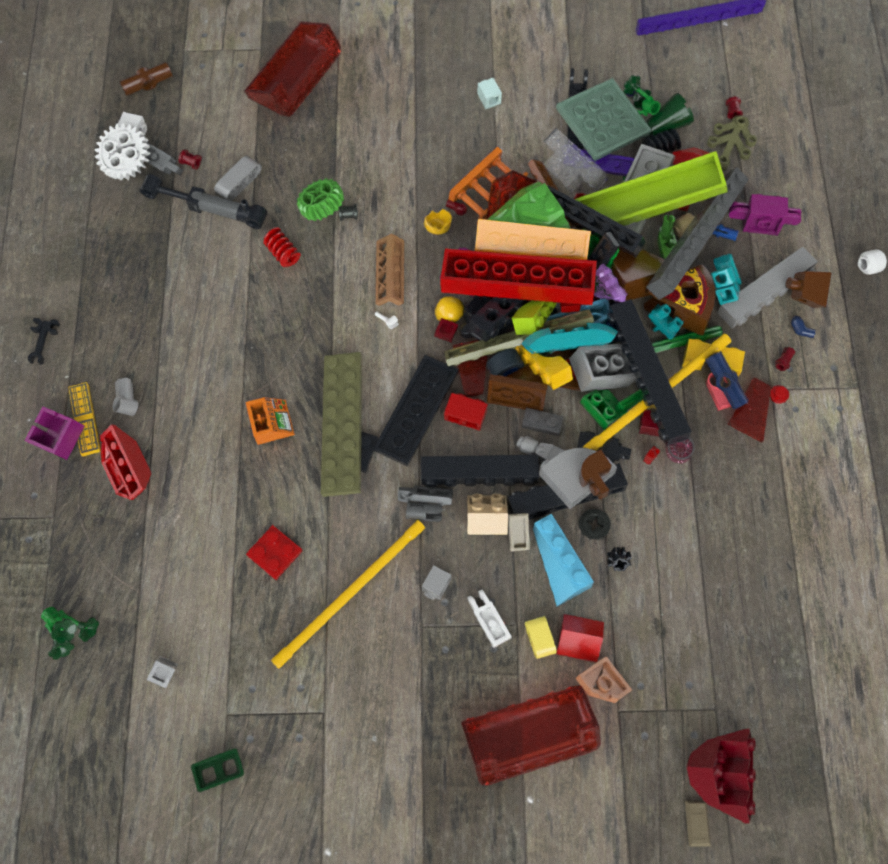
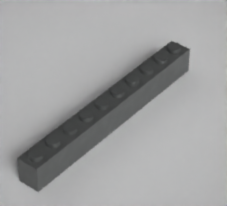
[646,167,749,300]

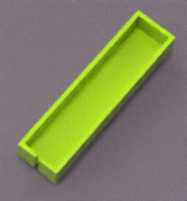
[575,151,728,237]

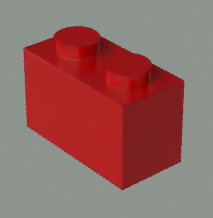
[444,393,488,431]

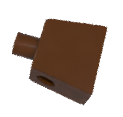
[785,271,832,308]

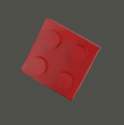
[246,525,303,581]

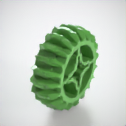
[297,178,344,221]

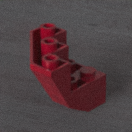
[686,729,756,824]

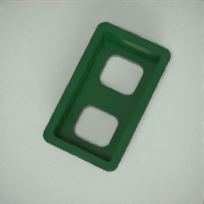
[191,748,244,792]

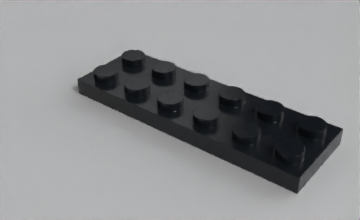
[373,355,459,467]

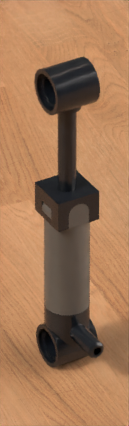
[139,174,268,229]

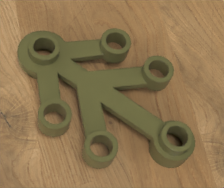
[707,115,757,171]

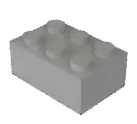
[569,344,636,392]

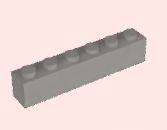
[717,247,818,328]

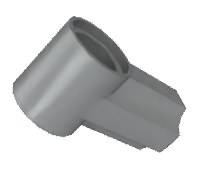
[112,378,138,416]

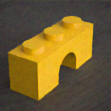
[682,339,745,377]

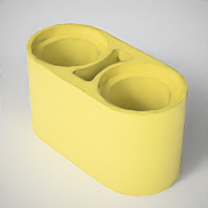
[525,616,557,659]

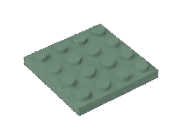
[556,78,652,161]

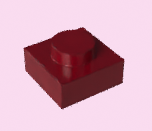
[434,318,458,343]

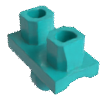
[647,304,683,340]

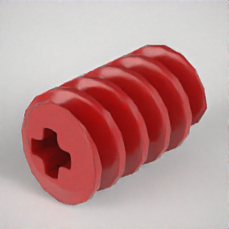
[263,227,301,267]

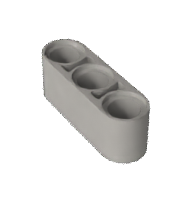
[214,156,262,201]

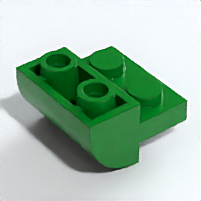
[580,389,628,430]

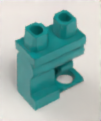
[711,254,742,305]

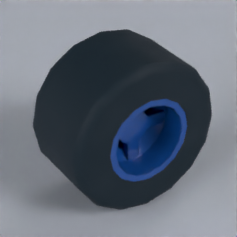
[487,348,524,377]

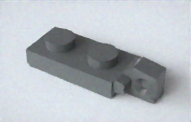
[145,142,183,176]
[398,486,453,506]

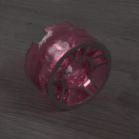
[666,437,695,464]

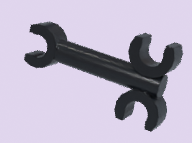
[28,318,60,365]

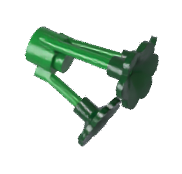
[623,75,660,116]
[41,607,99,660]

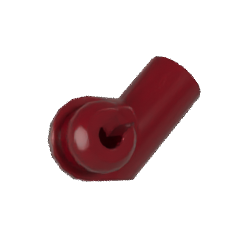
[446,199,467,216]

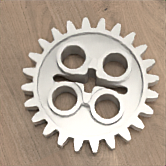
[95,123,150,181]

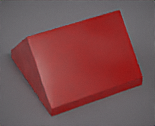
[557,614,604,663]

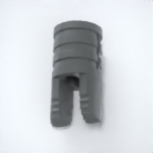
[406,501,443,522]

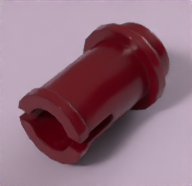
[775,347,796,371]

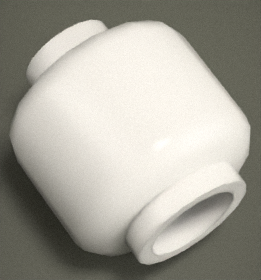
[858,249,887,275]

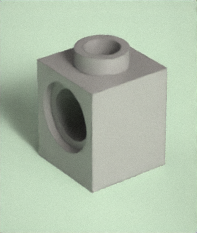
[422,565,451,600]
[147,656,178,688]

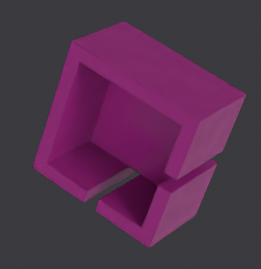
[24,406,85,460]

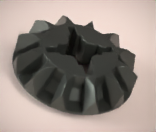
[579,509,611,540]

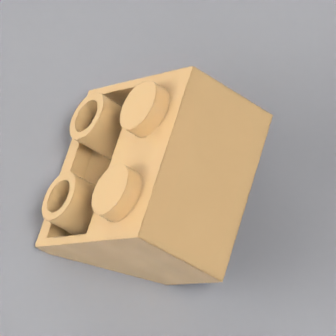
[467,493,508,535]

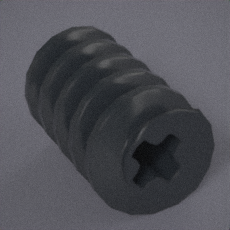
[642,128,682,153]

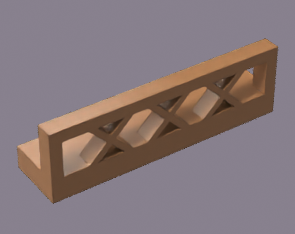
[375,233,404,306]

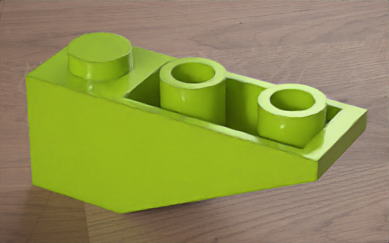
[512,300,557,335]

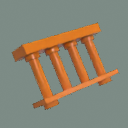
[448,146,528,225]

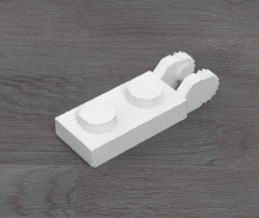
[467,590,512,648]

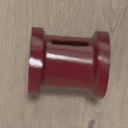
[725,96,743,120]
[178,149,202,170]

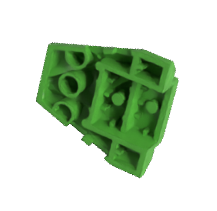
[488,181,571,229]

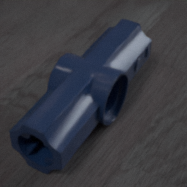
[705,351,749,409]

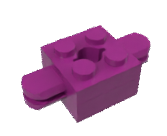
[729,194,802,236]

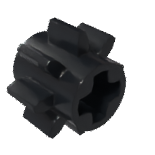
[607,547,632,571]

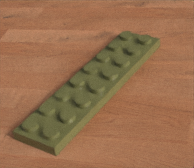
[321,352,362,497]

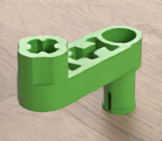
[657,214,677,259]

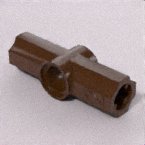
[120,62,173,96]

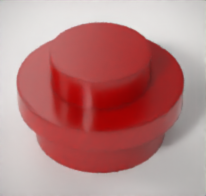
[770,385,789,404]

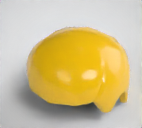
[424,209,452,235]
[435,296,464,323]

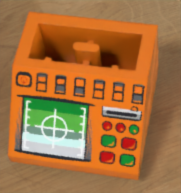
[245,397,295,445]

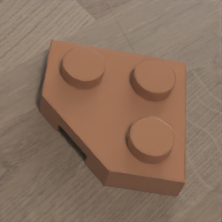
[575,657,632,703]

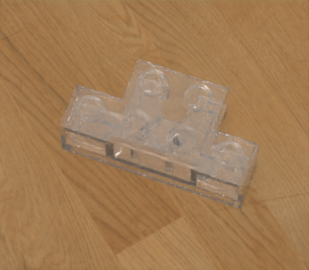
[543,128,608,193]

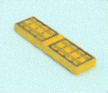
[68,382,101,457]

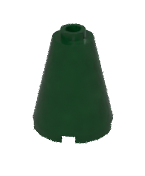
[646,93,694,136]

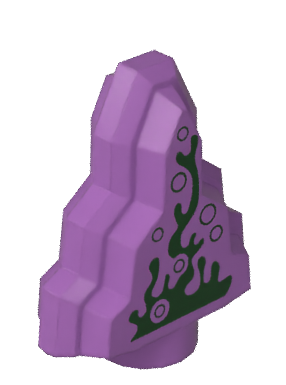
[594,264,627,302]

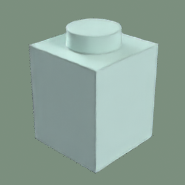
[477,78,502,109]

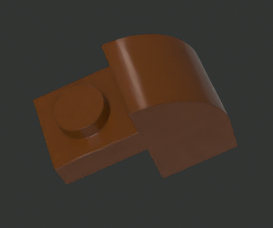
[579,449,612,500]

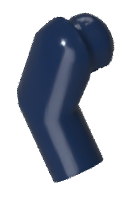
[791,316,816,338]

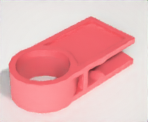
[706,373,731,411]

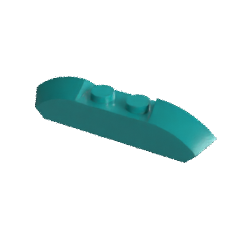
[521,323,618,354]

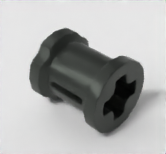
[339,204,358,221]

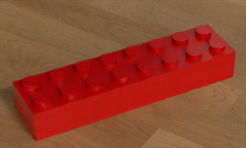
[440,248,597,305]

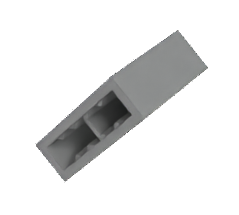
[539,448,617,509]

